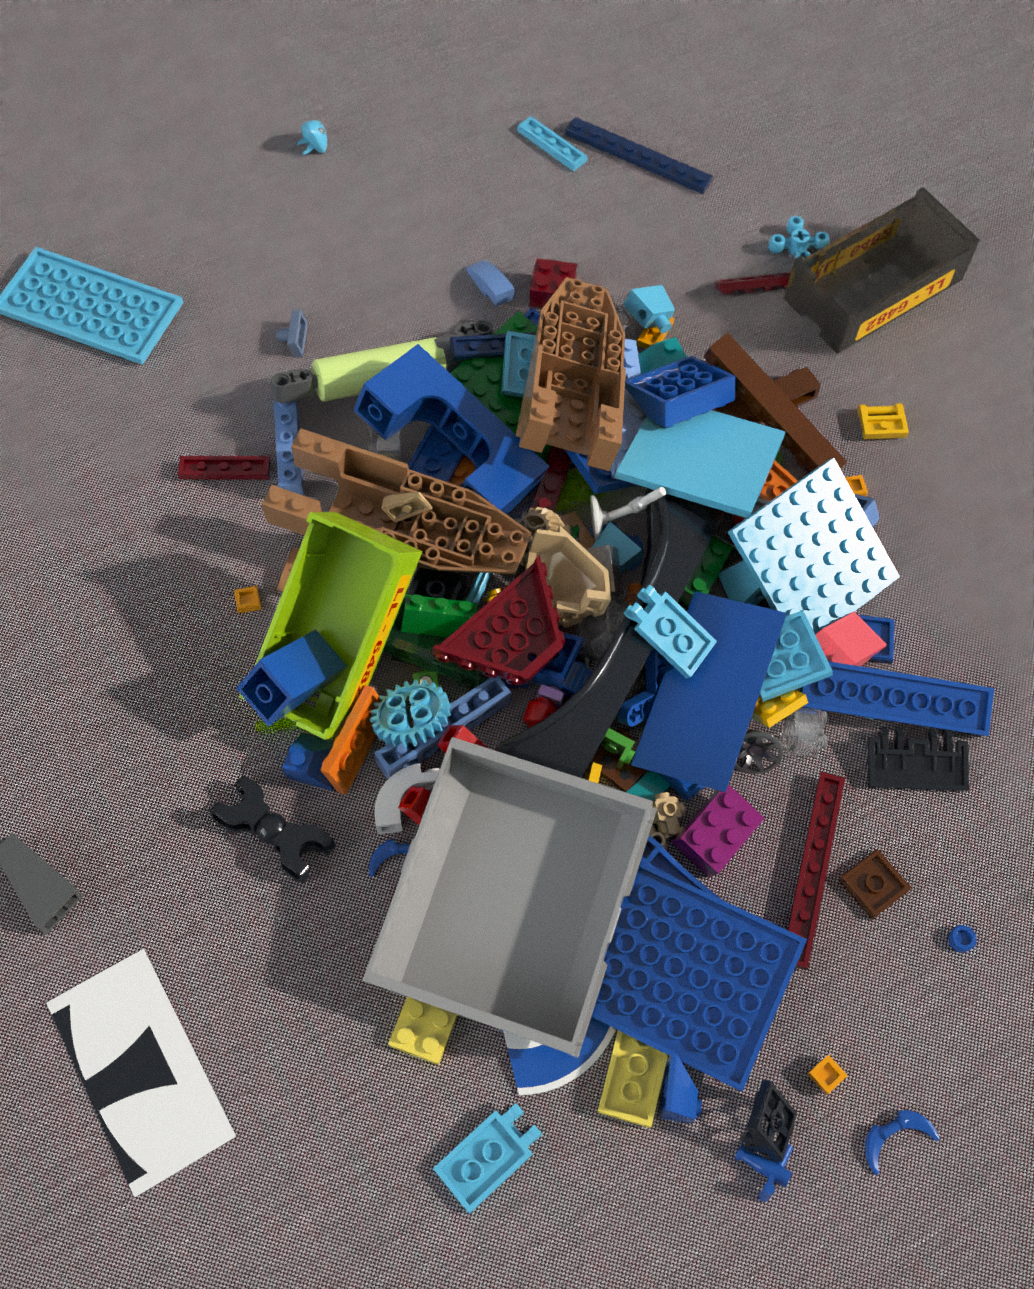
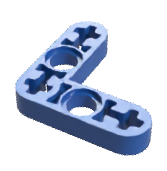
[617,647,668,727]

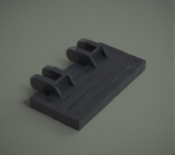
[867,727,969,791]

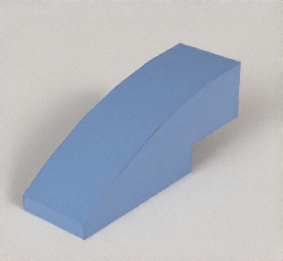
[466,260,514,307]

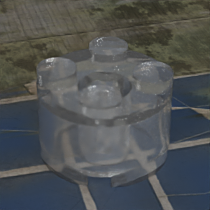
[780,707,828,758]

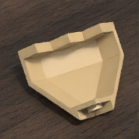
[525,525,611,628]

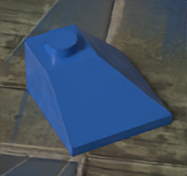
[282,733,334,791]
[660,1053,702,1124]

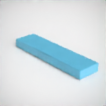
[517,116,587,171]

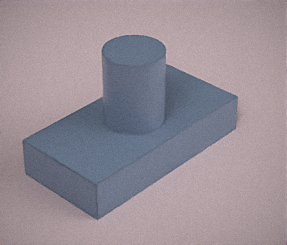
[276,309,308,357]

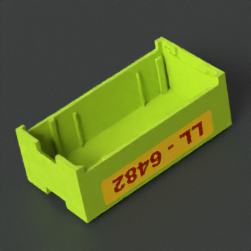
[239,512,422,740]

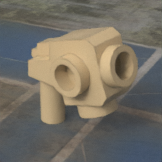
[652,792,685,839]

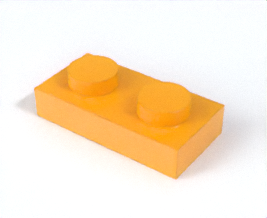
[637,317,675,349]

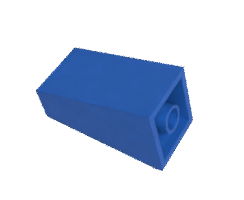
[236,630,347,727]

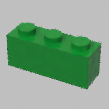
[678,536,733,608]
[401,594,477,637]

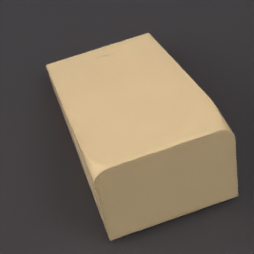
[381,492,433,523]

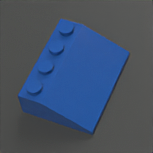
[625,355,735,428]

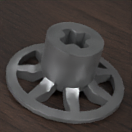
[735,729,783,774]

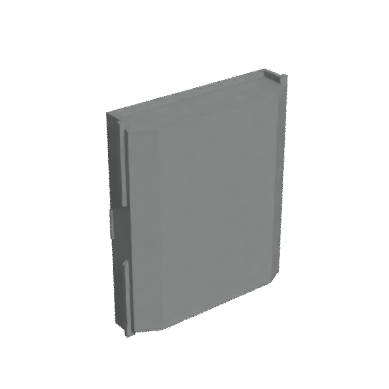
[362,737,657,1058]

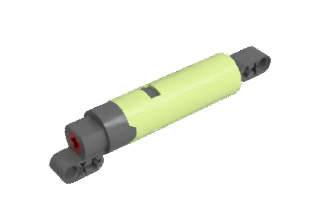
[271,320,493,403]

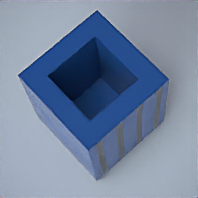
[557,661,593,699]

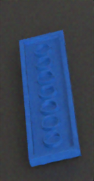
[800,661,995,736]

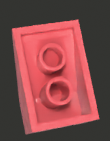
[815,612,887,666]

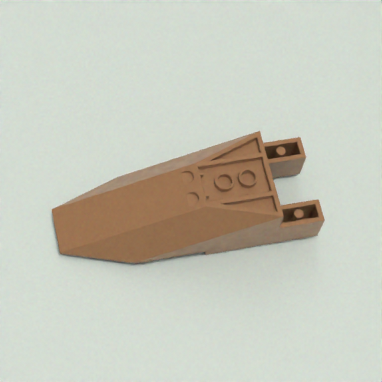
[516,277,626,471]
[262,428,532,574]

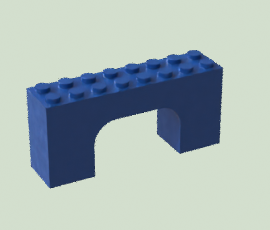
[353,344,550,514]

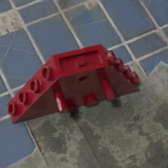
[431,555,565,686]

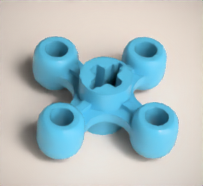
[768,216,830,270]

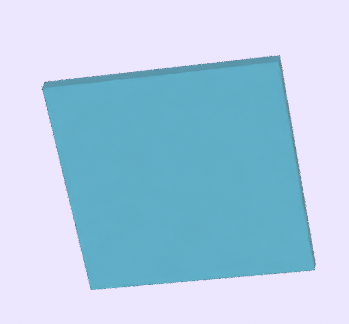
[615,410,785,518]

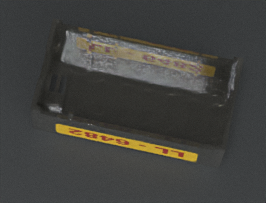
[784,187,980,354]

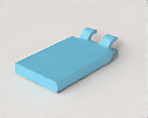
[623,585,717,678]
[433,1103,542,1214]

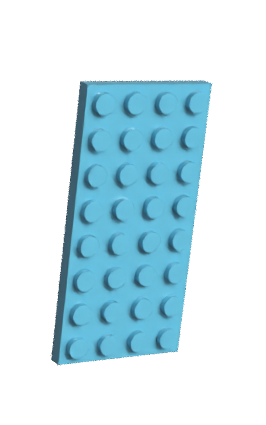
[0,247,183,365]

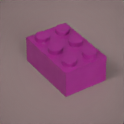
[671,784,765,877]

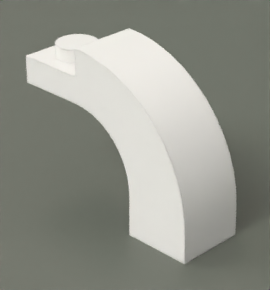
[375,763,440,834]

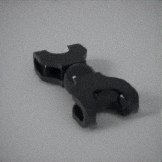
[209,776,335,883]

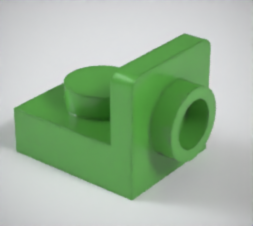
[601,728,635,769]

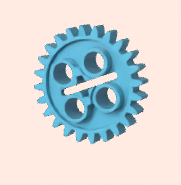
[370,680,451,748]

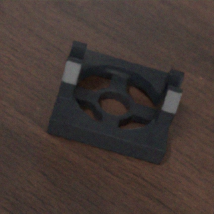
[740,1080,797,1162]

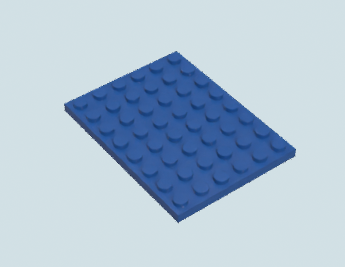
[591,862,807,1092]

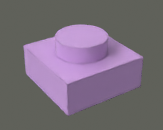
[538,685,564,709]

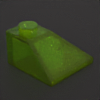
[554,468,605,513]

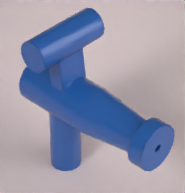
[734,1143,793,1202]

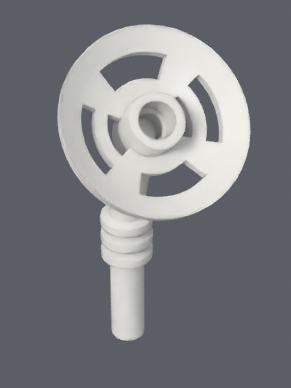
[591,487,666,541]

